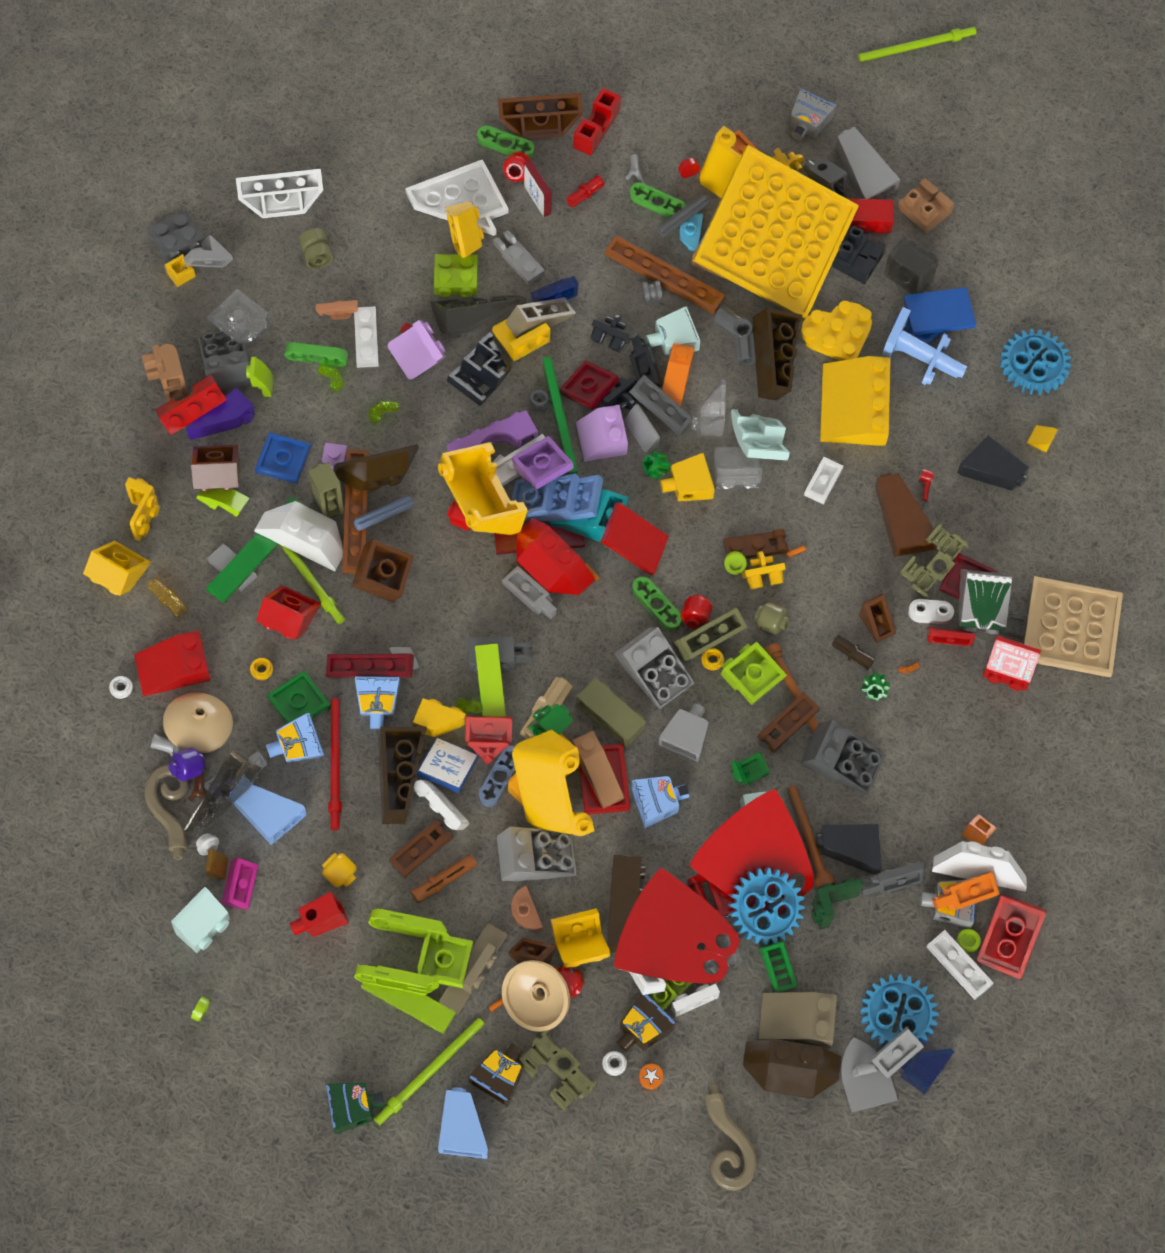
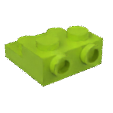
[434,254,478,297]
[721,642,787,705]

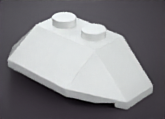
[236,169,323,218]
[255,501,343,572]
[932,841,1027,892]

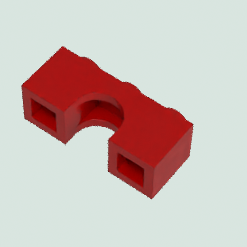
[573,88,621,156]
[155,375,227,435]

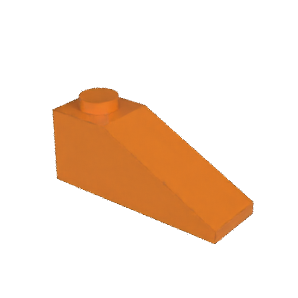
[662,343,694,407]

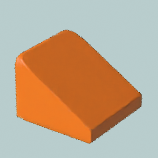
[962,815,996,846]

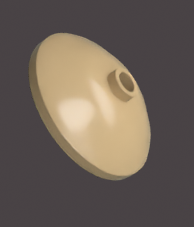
[163,692,233,753]
[502,960,570,1032]

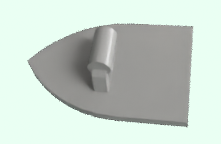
[841,1037,898,1112]

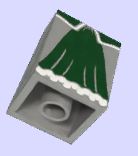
[958,569,1012,634]

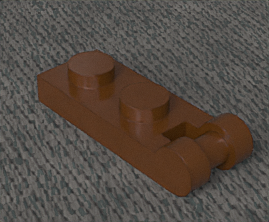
[723,529,789,559]
[757,692,820,753]
[389,819,454,879]

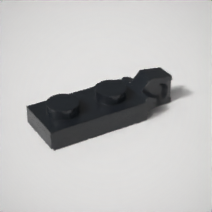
[629,335,663,388]

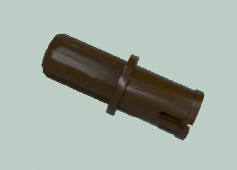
[832,635,876,670]

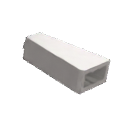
[836,127,900,200]

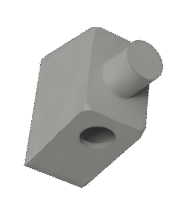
[658,704,709,762]

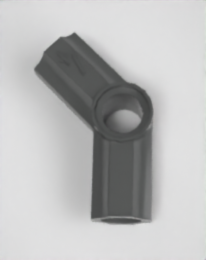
[713,306,756,365]

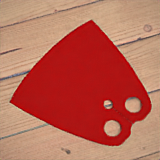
[689,789,814,915]
[614,868,740,984]

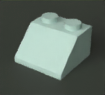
[171,887,230,953]

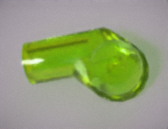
[318,364,344,392]

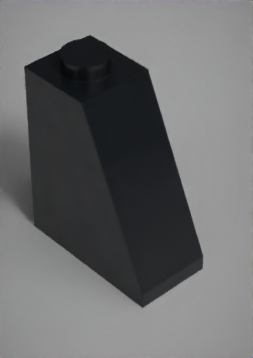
[957,435,1029,491]
[816,824,882,875]

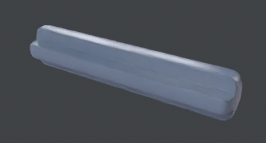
[353,496,414,530]

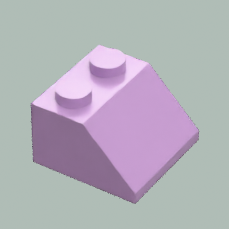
[576,405,628,462]

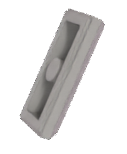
[624,404,660,453]

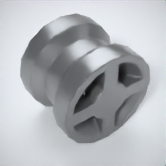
[641,281,662,304]

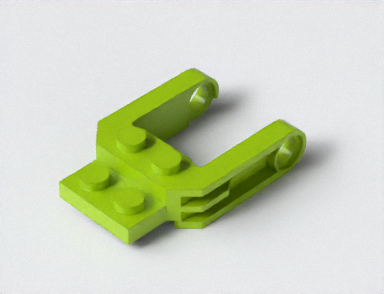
[354,909,473,996]

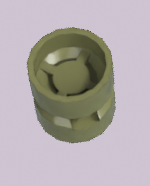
[299,228,333,269]

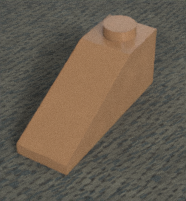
[572,731,624,809]

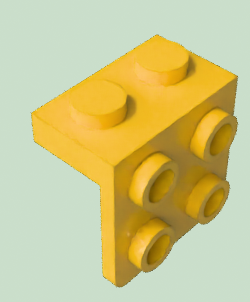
[492,319,550,362]
[125,477,160,541]
[551,908,610,967]

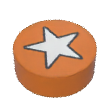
[639,1064,663,1089]

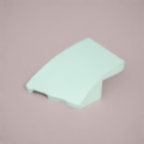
[731,409,790,460]

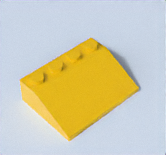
[820,356,890,446]

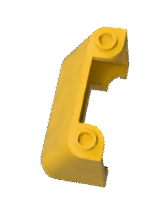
[699,126,742,198]
[438,442,528,535]
[512,730,594,836]

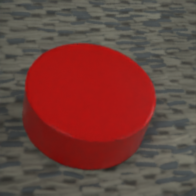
[678,158,700,179]

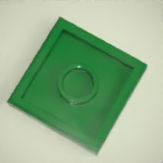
[266,670,330,724]

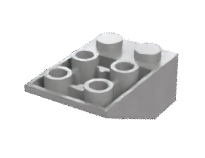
[614,627,695,710]
[497,827,577,882]

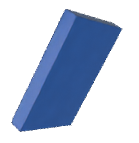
[903,287,976,336]

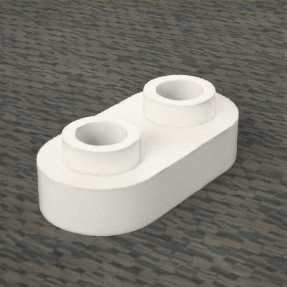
[908,599,954,624]

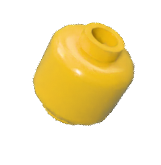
[322,853,357,888]

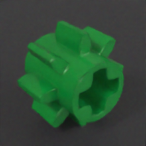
[642,451,670,479]
[861,672,890,702]

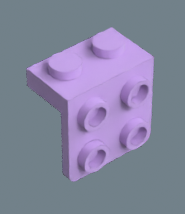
[388,320,446,379]

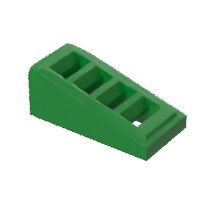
[759,941,798,993]

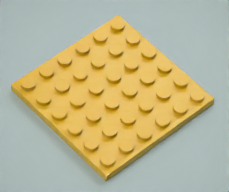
[692,145,859,320]

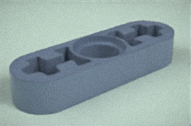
[479,746,516,807]

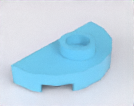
[679,213,703,252]

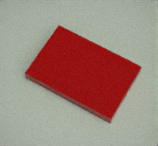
[600,502,669,575]
[579,744,631,815]

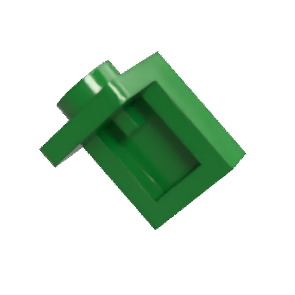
[731,752,770,786]

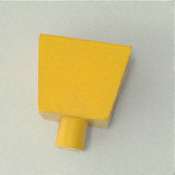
[660,453,715,501]

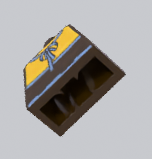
[617,993,676,1052]
[468,1044,523,1107]

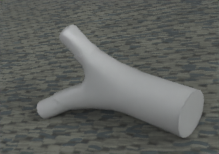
[625,154,645,184]

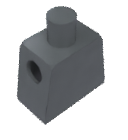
[803,158,847,198]

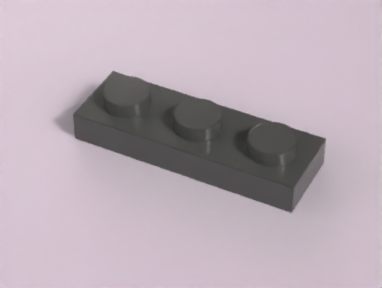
[629,375,693,435]

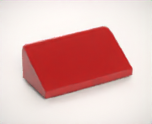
[927,627,975,646]

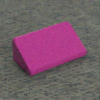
[221,858,259,909]

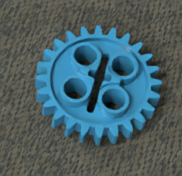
[1000,329,1071,395]
[728,867,805,945]
[860,974,939,1047]

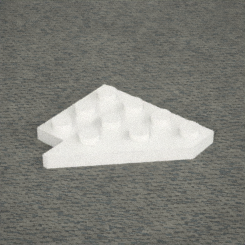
[405,159,508,236]

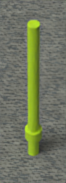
[858,27,976,62]
[280,545,345,624]
[373,1018,485,1125]

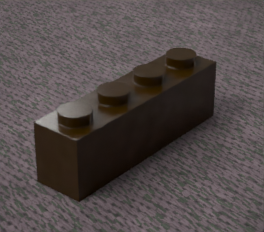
[607,855,646,953]

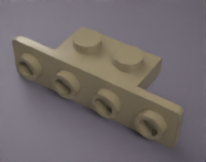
[439,923,507,1014]

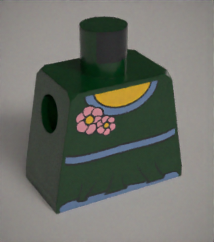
[326,1082,385,1134]

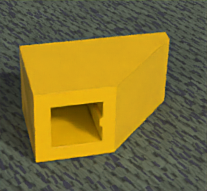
[413,698,466,738]

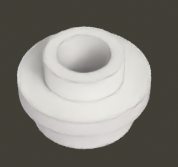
[109,676,133,699]
[196,833,219,855]
[602,1051,627,1076]

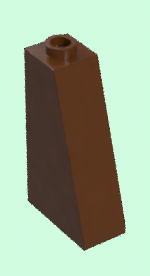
[875,473,937,557]

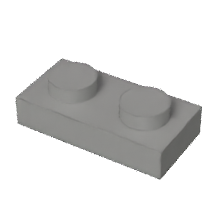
[871,1027,924,1079]

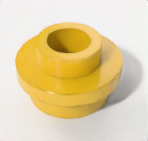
[701,648,724,671]
[250,658,273,680]

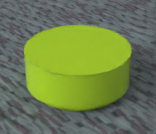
[724,551,747,575]
[956,929,981,953]
[191,996,210,1022]

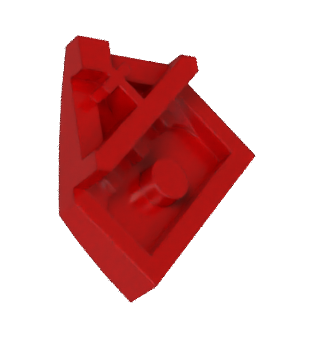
[465,716,512,765]

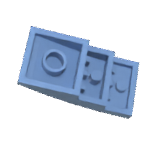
[511,474,603,521]

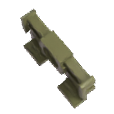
[899,523,969,598]
[518,1030,597,1111]

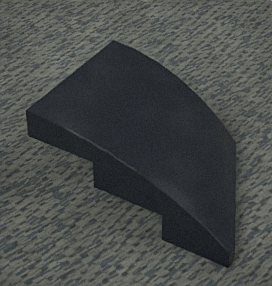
[446,332,512,406]

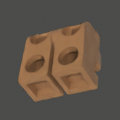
[898,178,954,233]
[142,344,188,400]

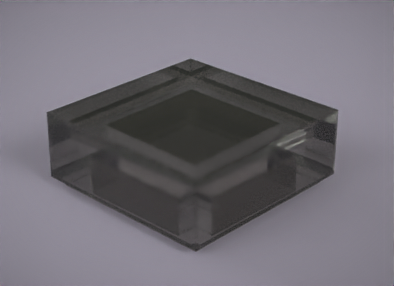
[1002,613,1028,639]

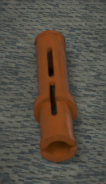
[410,854,477,903]

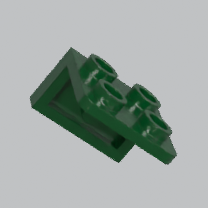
[811,878,864,930]

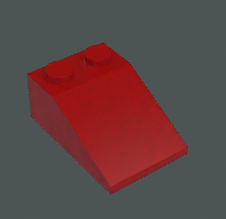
[134,630,211,696]
[976,893,1047,979]

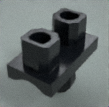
[590,314,631,353]
[601,377,637,410]

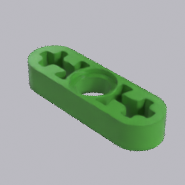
[477,126,534,159]
[630,183,686,218]
[284,342,348,367]
[632,577,682,631]

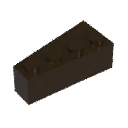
[752,308,802,400]
[378,726,427,824]

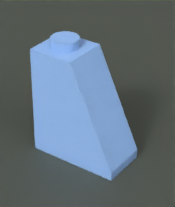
[233,784,307,845]
[438,1088,488,1159]

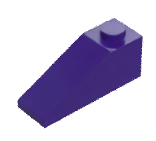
[186,388,255,440]

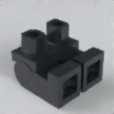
[832,226,886,285]

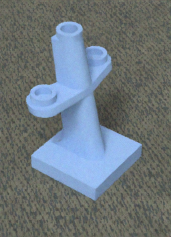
[881,307,967,385]

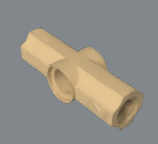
[520,677,573,740]

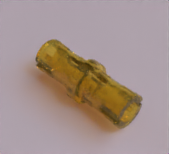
[147,577,188,618]

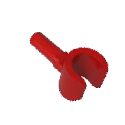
[919,469,934,501]

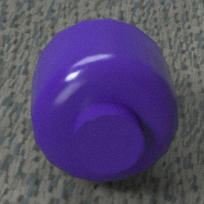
[169,748,205,781]

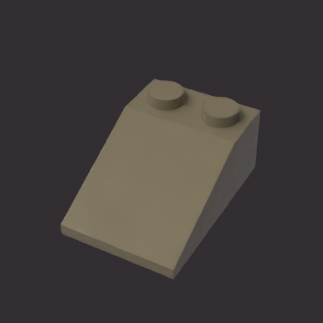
[758,992,837,1049]

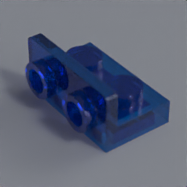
[530,276,578,302]

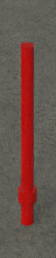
[328,698,342,831]

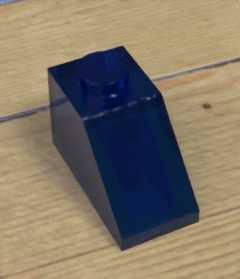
[901,1048,955,1095]

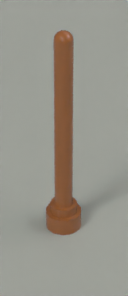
[764,643,818,733]
[788,785,836,889]

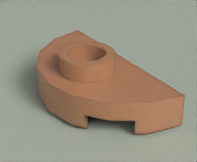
[316,300,358,319]
[511,886,543,931]

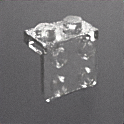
[714,447,762,489]

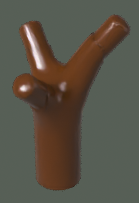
[189,772,212,807]

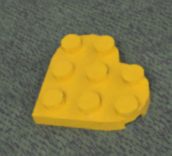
[801,301,872,361]

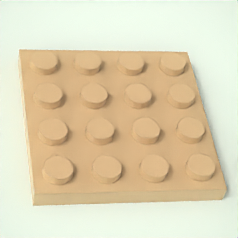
[1023,576,1123,678]

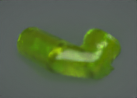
[368,401,399,423]
[455,698,483,714]

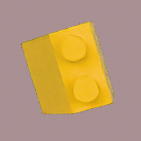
[445,201,484,258]
[83,540,151,596]

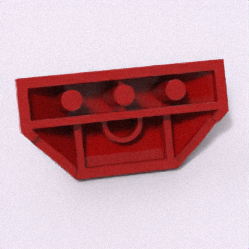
[516,518,595,595]

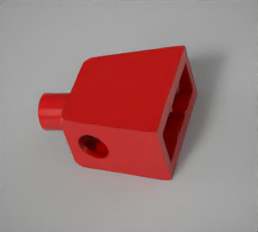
[290,892,349,937]

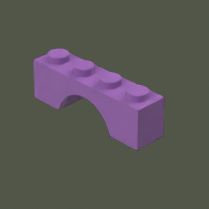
[447,410,538,452]

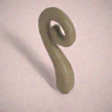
[145,764,190,860]
[705,1085,757,1191]

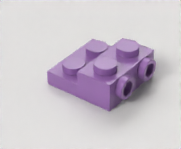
[512,436,574,490]

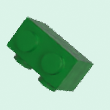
[527,703,573,736]

